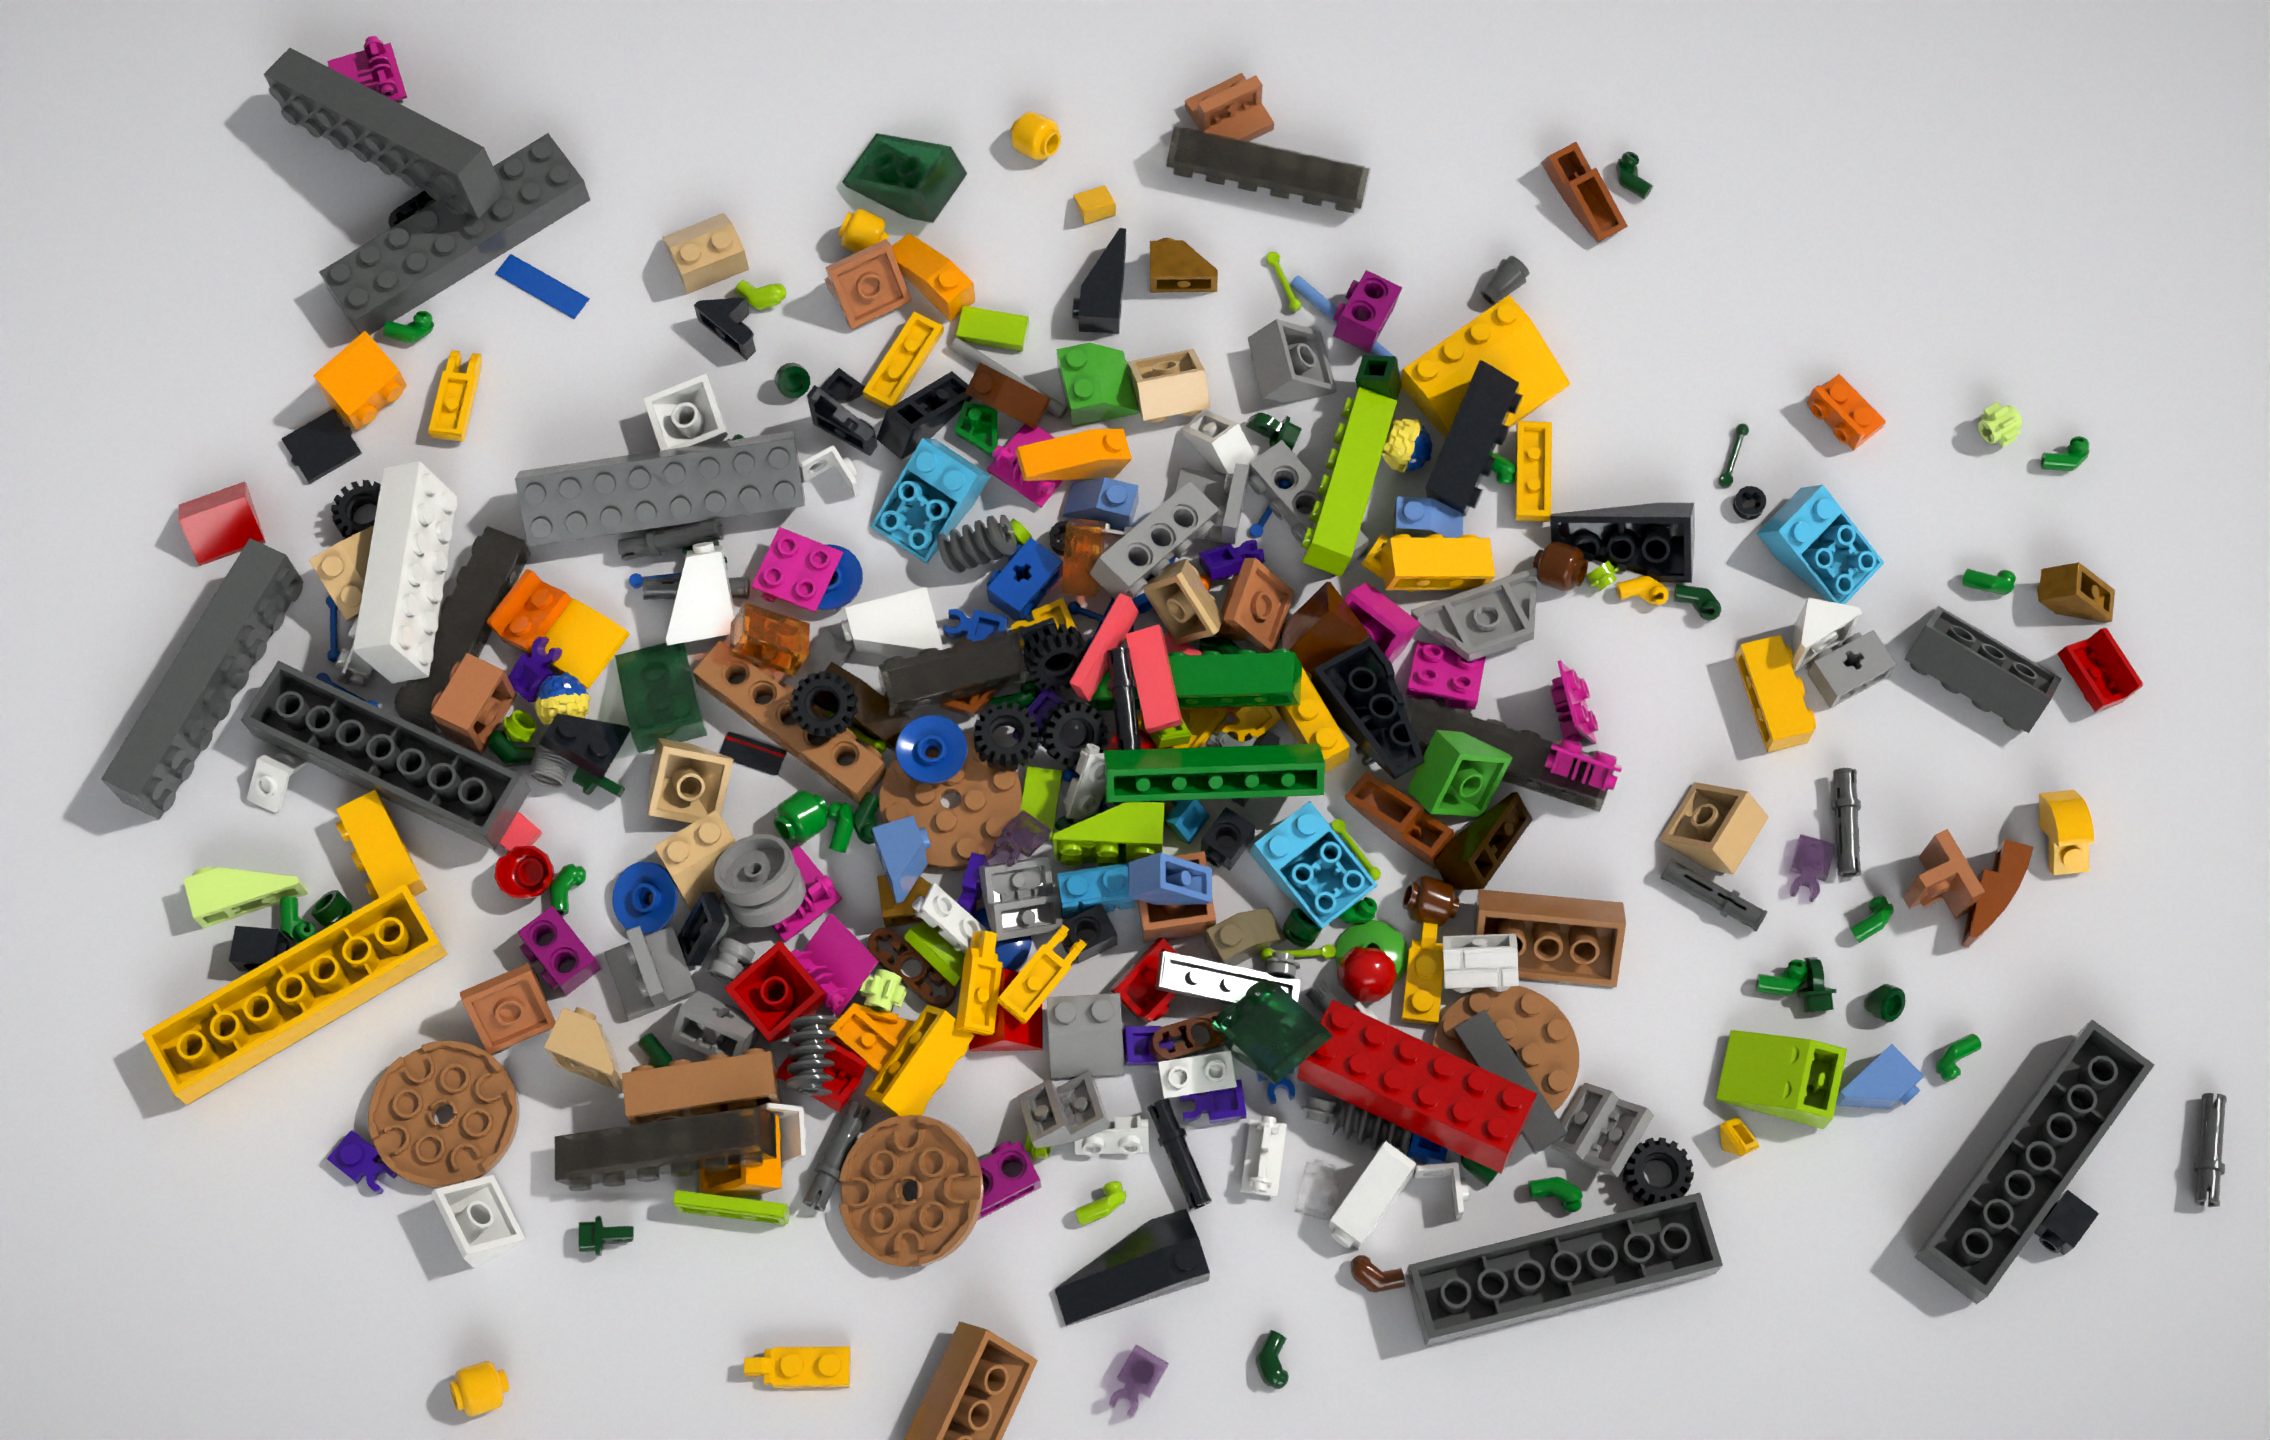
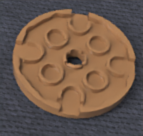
[879,732,1022,871]
[1432,986,1579,1113]
[368,1041,519,1189]
[839,1115,984,1267]

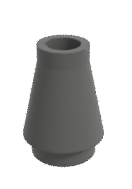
[1480,256,1530,305]

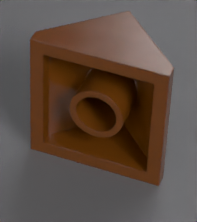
[1281,581,1371,674]

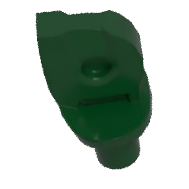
[1246,413,1302,451]
[572,767,625,797]
[1797,957,1837,1012]
[578,1216,634,1256]

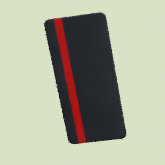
[719,732,787,776]

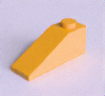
[891,233,975,322]
[1015,428,1132,481]

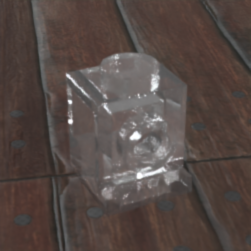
[1294,1159,1340,1221]

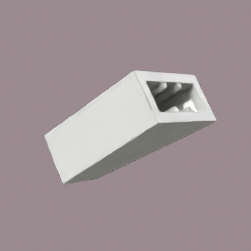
[666,542,738,645]
[841,587,946,664]
[1328,1141,1417,1250]

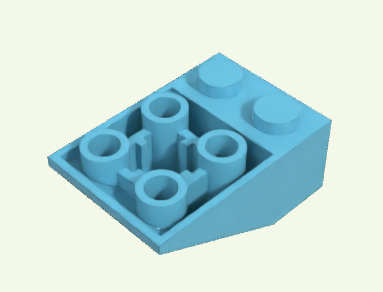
[871,438,991,563]
[1756,485,1884,604]
[1249,801,1378,930]

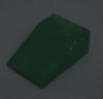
[842,133,967,223]
[615,642,707,753]
[1211,978,1333,1084]

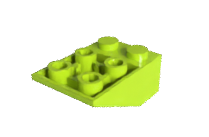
[1053,801,1164,867]
[1715,1030,1847,1129]

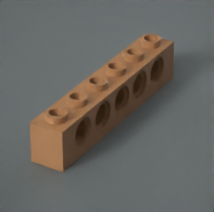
[692,640,886,805]

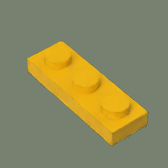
[862,311,944,409]
[1515,421,1552,522]

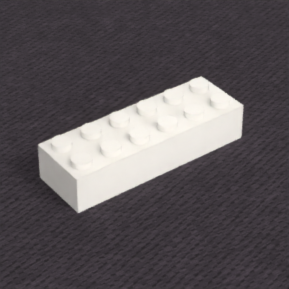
[353,461,457,684]

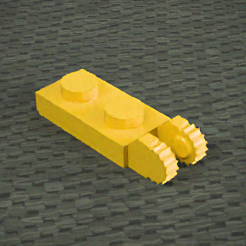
[428,350,482,442]
[996,924,1087,1025]

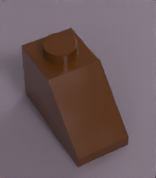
[965,362,1051,429]

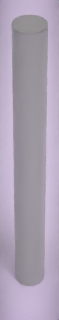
[950,337,1068,419]

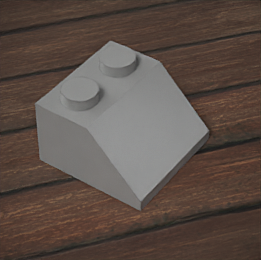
[1248,319,1337,403]
[1047,993,1124,1080]

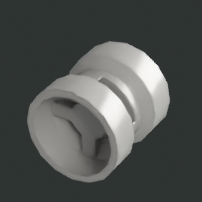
[707,937,755,984]

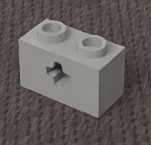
[1808,630,1897,709]
[670,991,759,1057]

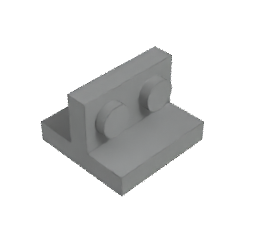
[604,926,697,1021]

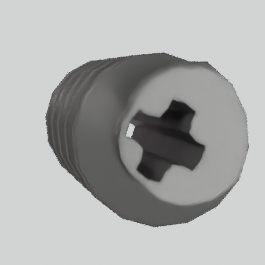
[937,515,1017,574]
[786,1015,837,1096]
[1332,1101,1412,1155]

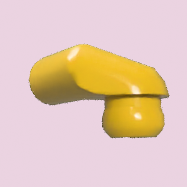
[1616,576,1669,605]

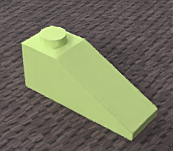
[183,867,308,928]

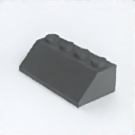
[1904,606,2062,733]

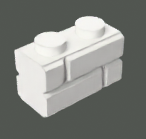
[1443,934,1519,993]

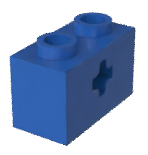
[986,537,1064,622]

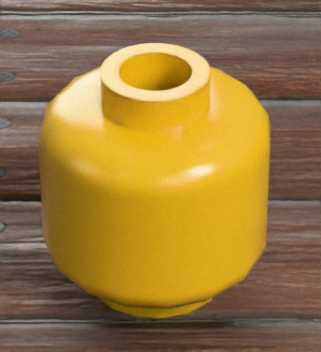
[1011,111,1061,160]
[837,208,889,253]
[449,1361,509,1417]

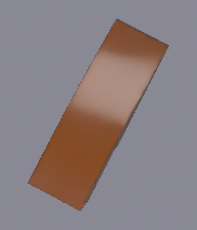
[1541,142,1628,242]
[1345,771,1455,869]
[1961,839,2034,948]

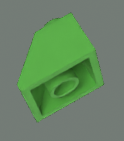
[1056,342,1138,427]
[1407,730,1512,817]

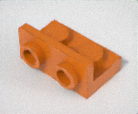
[1807,374,1886,450]
[487,569,572,653]

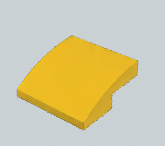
[531,597,630,689]

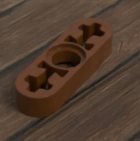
[868,928,956,1009]
[1148,1006,1252,1062]

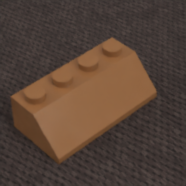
[1473,889,1626,987]
[622,1048,783,1136]
[904,1321,1038,1440]

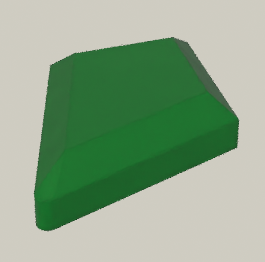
[954,401,998,459]

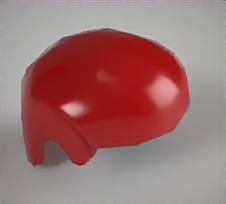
[494,846,554,900]
[1337,946,1397,1003]

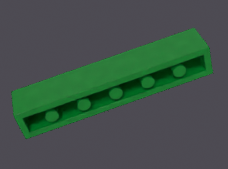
[1087,649,1302,711]
[1104,744,1325,802]

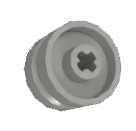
[714,834,806,927]

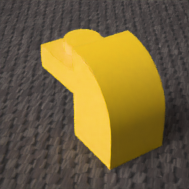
[2039,790,2094,875]

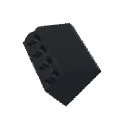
[1425,360,1523,516]

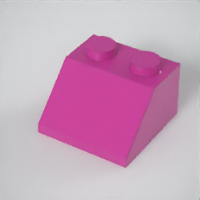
[1344,582,1421,663]

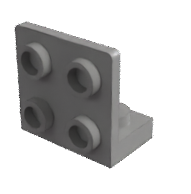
[1175,463,1249,545]

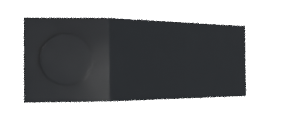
[1072,228,1126,334]
[876,371,973,459]

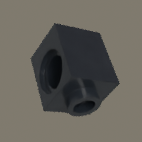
[1201,807,1256,871]
[1061,904,1118,963]
[229,926,290,972]
[2034,1190,2099,1255]

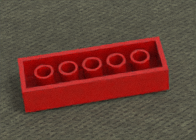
[1297,999,1537,1174]

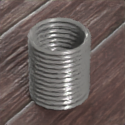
[527,731,572,788]

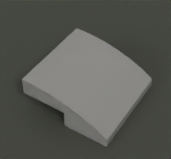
[979,857,1062,941]
[1018,1071,1110,1148]
[1550,1083,1654,1178]

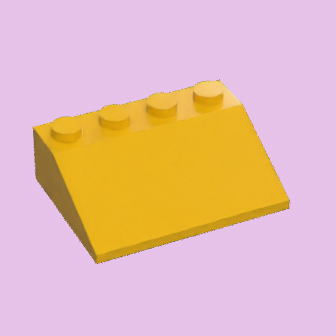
[1401,295,1570,439]

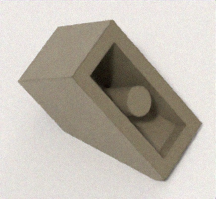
[1205,907,1286,966]

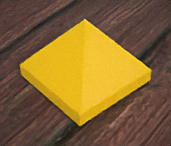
[1720,1117,1760,1156]

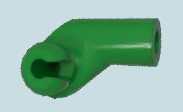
[383,311,434,343]
[2041,436,2089,471]
[1492,453,1516,485]
[1962,569,2016,595]
[827,801,854,853]
[550,864,586,915]
[1850,895,1894,943]
[280,897,316,944]
[1338,897,1377,924]
[1756,959,1808,996]
[1935,1034,1982,1082]
[1528,1177,1583,1212]

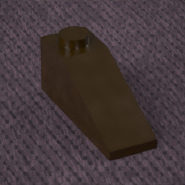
[814,661,913,752]
[1434,792,1533,890]

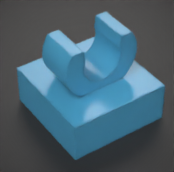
[1164,799,1210,844]

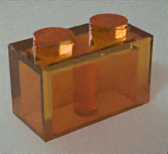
[1061,518,1106,597]
[729,602,810,676]

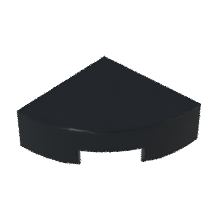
[820,368,865,403]

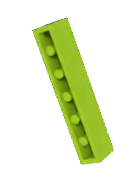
[1300,386,1397,577]

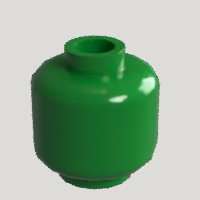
[774,790,828,843]

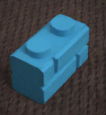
[1057,863,1135,919]

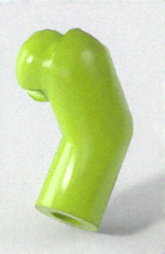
[734,280,787,310]

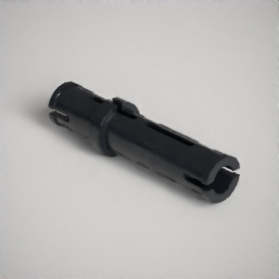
[1107,647,1141,750]
[1147,1098,1212,1211]

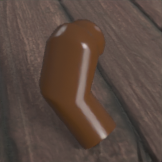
[1351,1255,1405,1293]

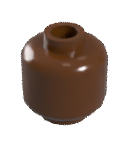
[1533,542,1588,591]
[1403,876,1459,927]

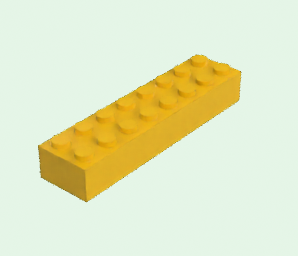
[142,883,448,1105]

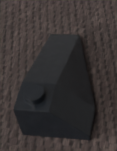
[1550,503,1695,583]
[1311,638,1424,780]
[1055,1209,1210,1327]

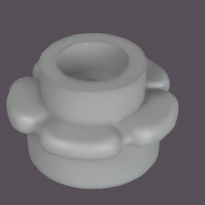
[1265,952,1300,979]
[1301,1096,1337,1124]

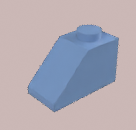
[1063,477,1139,532]
[1393,496,1463,538]
[872,815,931,904]
[1129,852,1212,905]
[1836,1044,1924,1109]

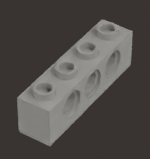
[1248,440,1369,577]
[1089,481,1220,599]

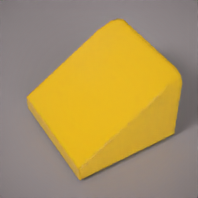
[1073,185,1116,225]

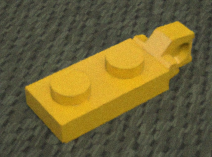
[1401,922,1444,1026]
[955,930,1003,1036]
[744,1346,851,1388]

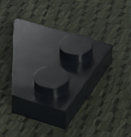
[807,385,878,456]
[539,713,632,780]

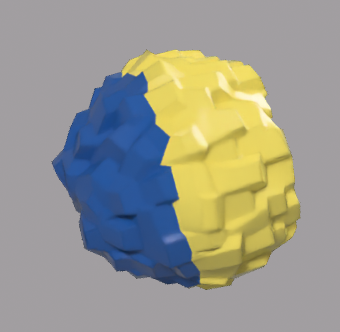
[1382,418,1433,473]
[535,672,591,725]

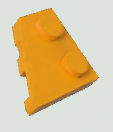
[829,1003,915,1075]

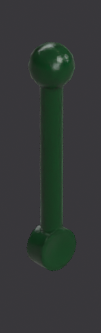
[1719,423,1749,488]

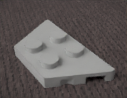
[1411,567,1537,662]

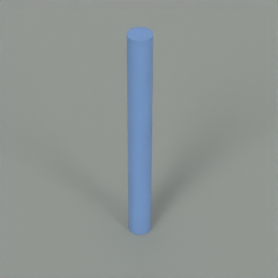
[1290,275,1398,362]

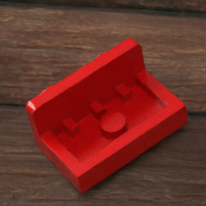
[2057,628,2143,712]
[1109,938,1180,1022]
[777,1039,867,1112]

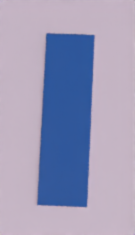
[495,254,590,319]

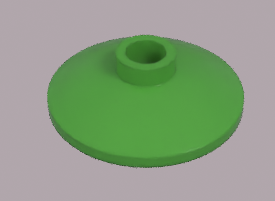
[1335,920,1408,983]

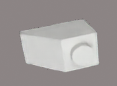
[1180,410,1256,475]

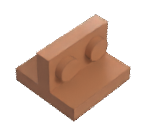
[1185,73,1274,157]
[824,239,912,329]
[1215,558,1295,653]
[1902,829,1985,919]
[459,963,556,1055]

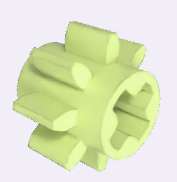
[1978,402,2022,447]
[859,969,907,1013]

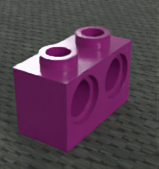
[1332,270,1403,353]
[517,906,601,996]
[977,1141,1042,1221]

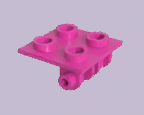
[327,36,407,101]
[986,424,1064,508]
[751,527,843,613]
[1406,641,1486,712]
[1550,660,1598,745]
[1544,738,1622,791]
[771,845,843,943]
[791,913,879,1016]

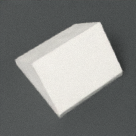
[643,373,728,450]
[1791,597,1863,673]
[431,1175,525,1268]

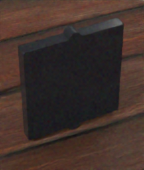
[281,409,362,484]

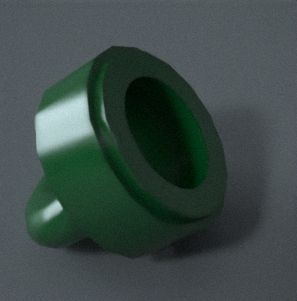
[774,362,810,399]
[311,890,353,928]
[1283,908,1321,947]
[1864,984,1906,1022]

